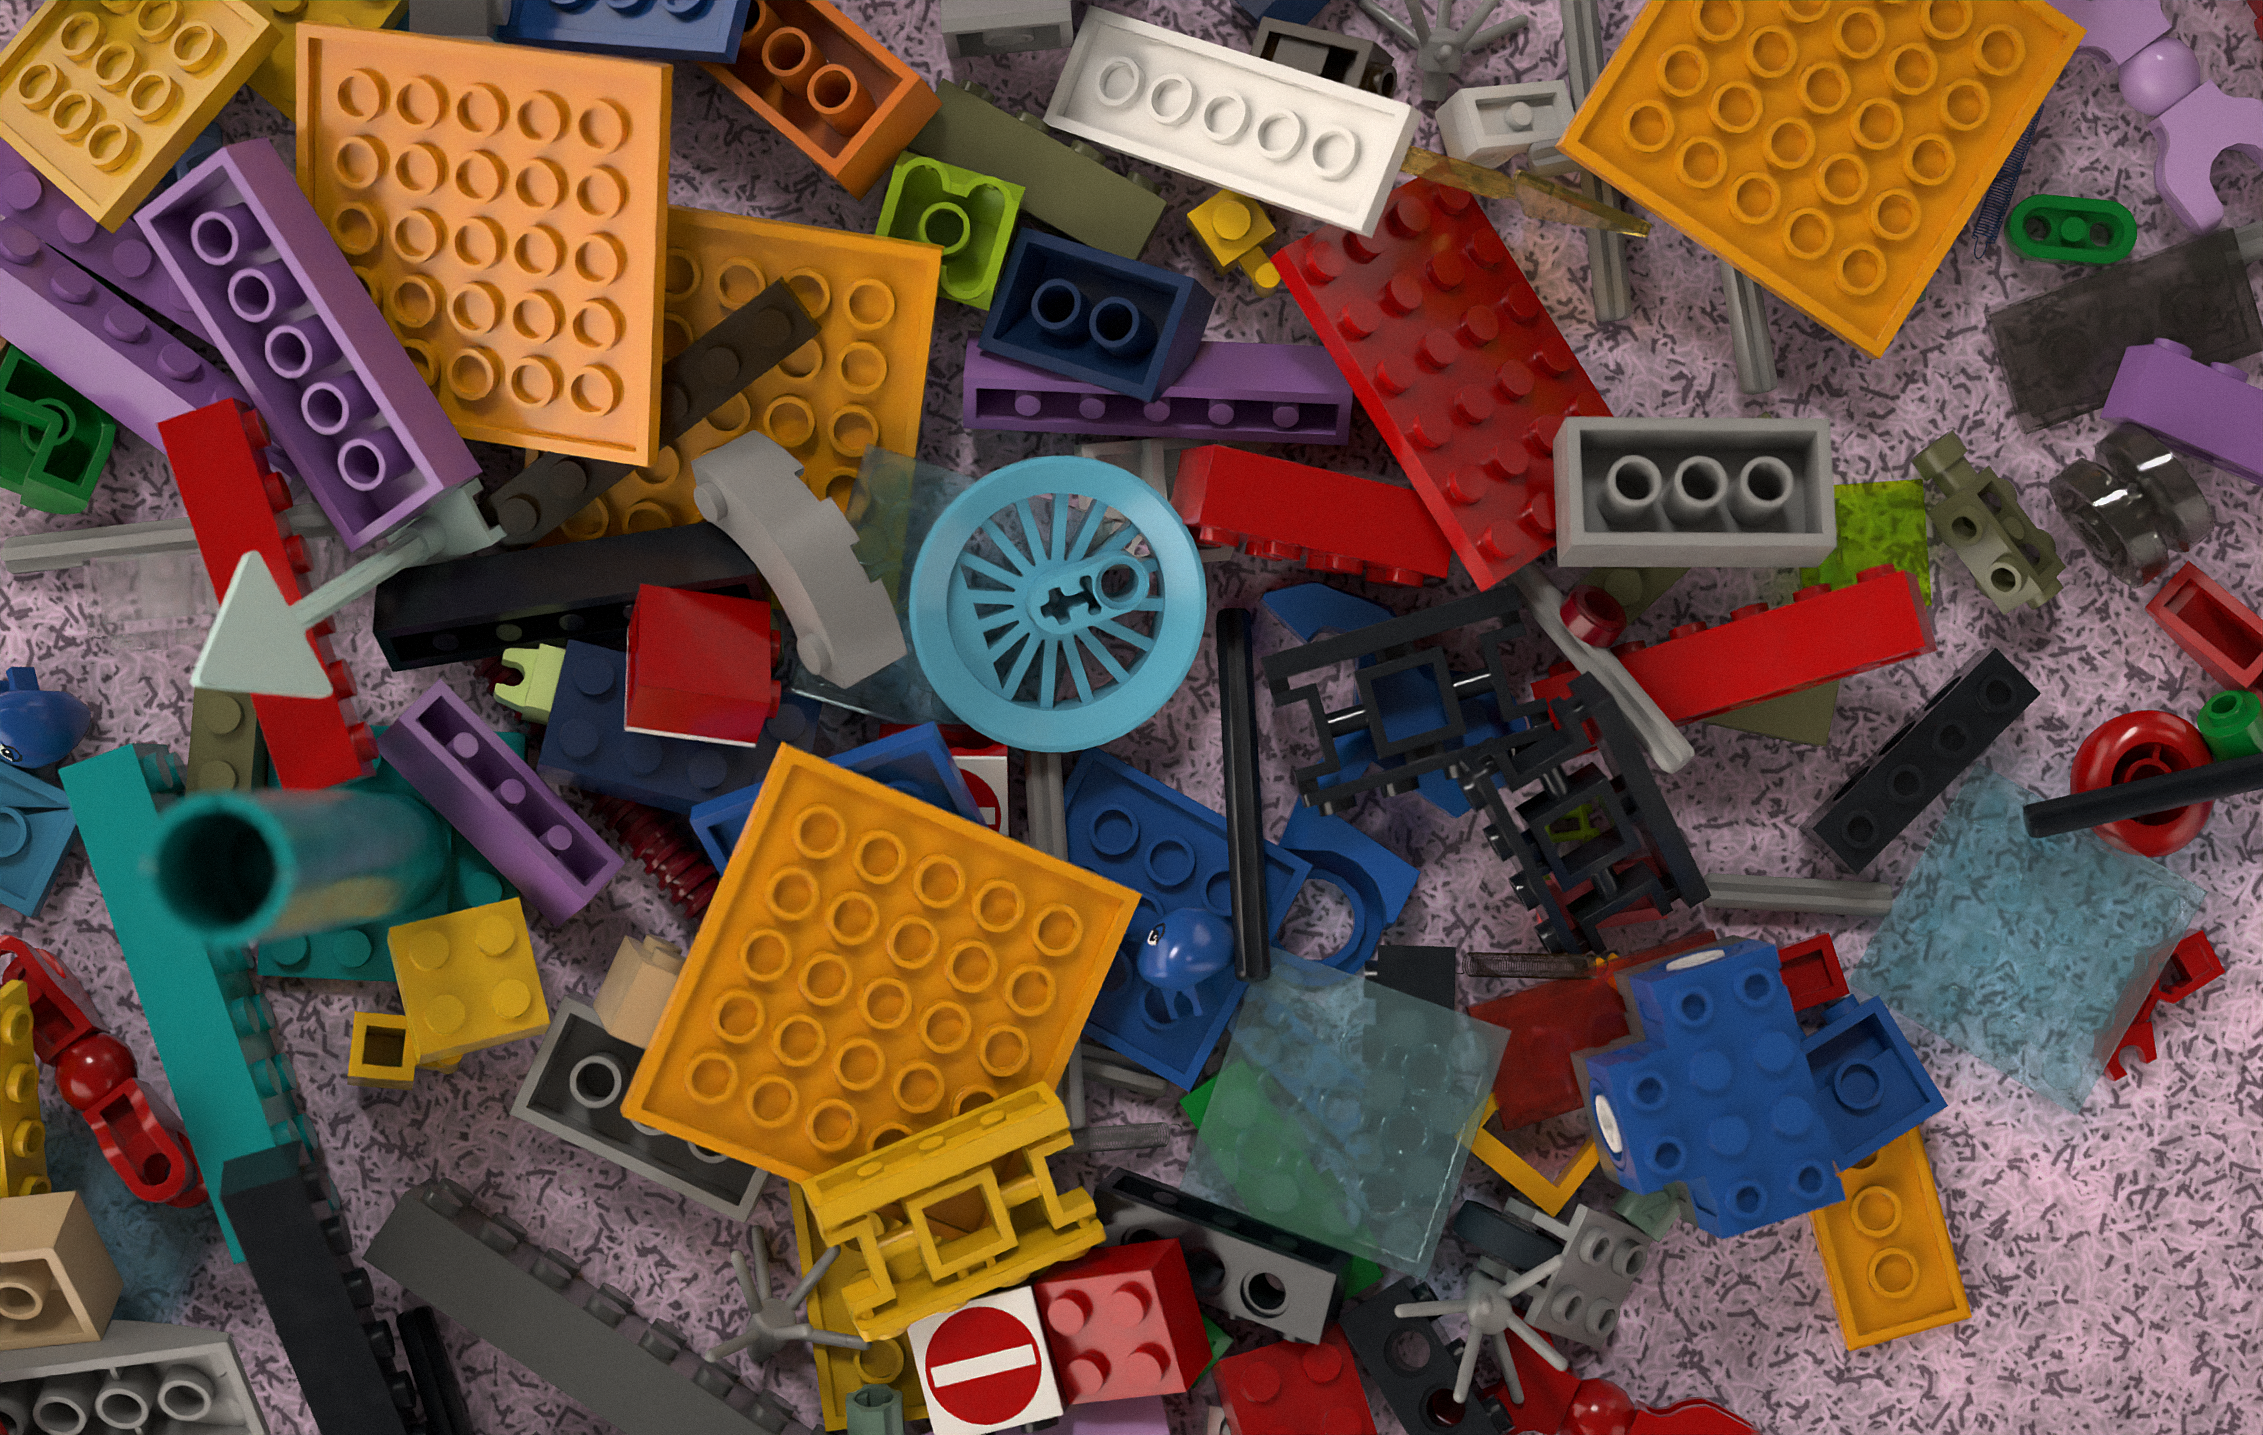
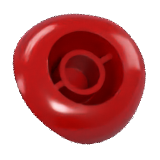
[2070,710,2216,858]

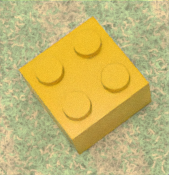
[387,897,551,1065]

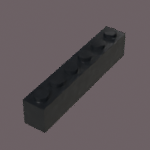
[372,521,771,672]
[219,1139,434,1435]

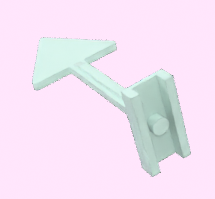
[191,477,508,698]

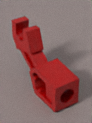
[2093,928,2225,1081]

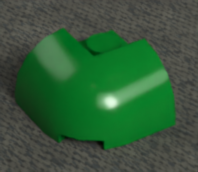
[0,343,116,515]

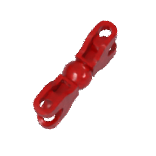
[0,935,210,1209]
[1433,1304,1763,1435]

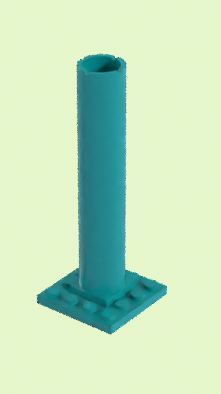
[139,725,529,982]

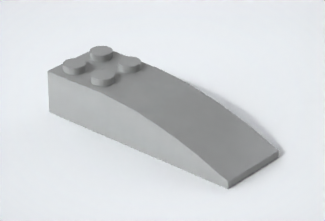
[0,1320,271,1435]

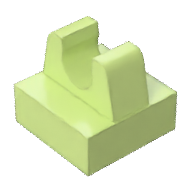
[493,643,566,725]

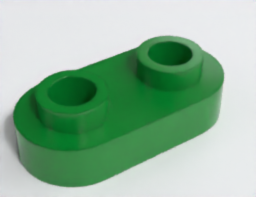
[2004,194,2137,267]

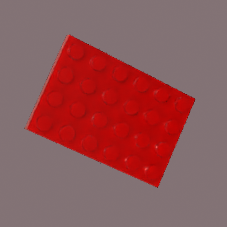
[1270,161,1614,592]

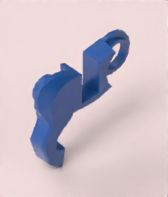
[1258,581,1527,986]

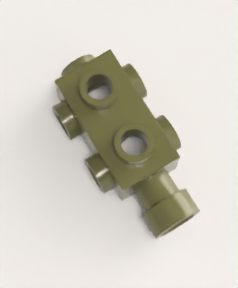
[1910,430,2066,615]

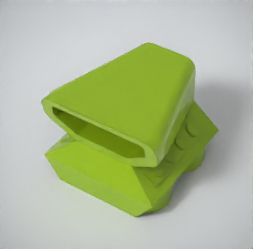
[875,150,1026,311]

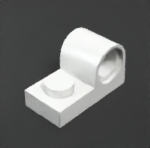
[1435,79,1575,177]

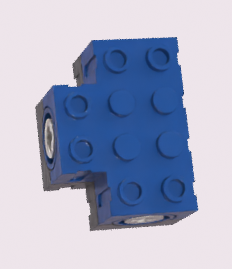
[1570,935,1846,1240]

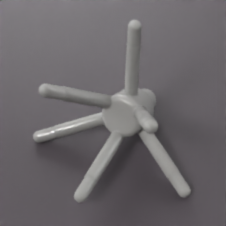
[1358,0,1528,101]
[705,1225,872,1363]
[1395,1255,1568,1404]

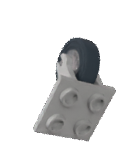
[1452,1196,1652,1350]

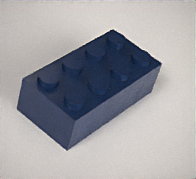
[535,639,823,815]

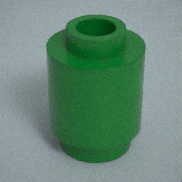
[2197,690,2263,762]

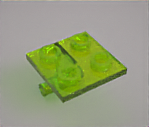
[1799,479,1932,607]

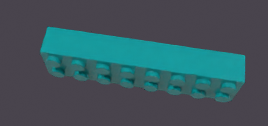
[58,743,340,1265]

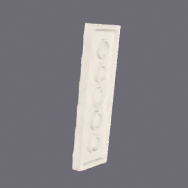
[1043,5,1422,238]

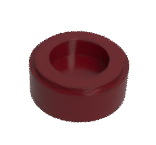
[1559,585,1627,648]

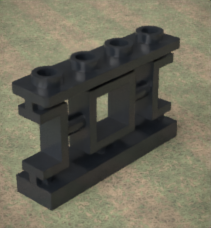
[1260,584,1556,817]
[1455,671,1712,972]

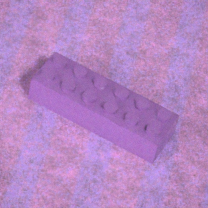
[133,136,483,553]

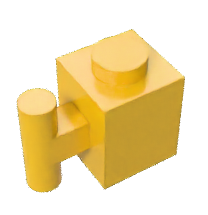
[1185,188,1281,298]
[347,1011,463,1091]

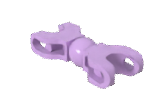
[2044,0,2263,237]

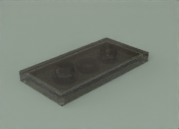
[1984,227,2263,435]

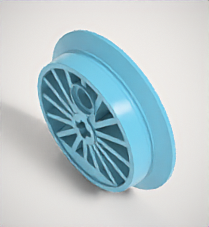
[909,455,1207,753]

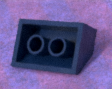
[977,226,1216,404]

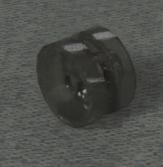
[2049,422,2215,589]

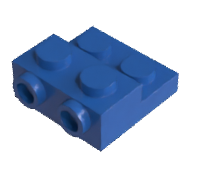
[1796,994,1948,1174]

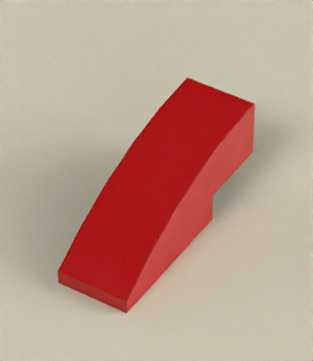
[2145,560,2263,707]

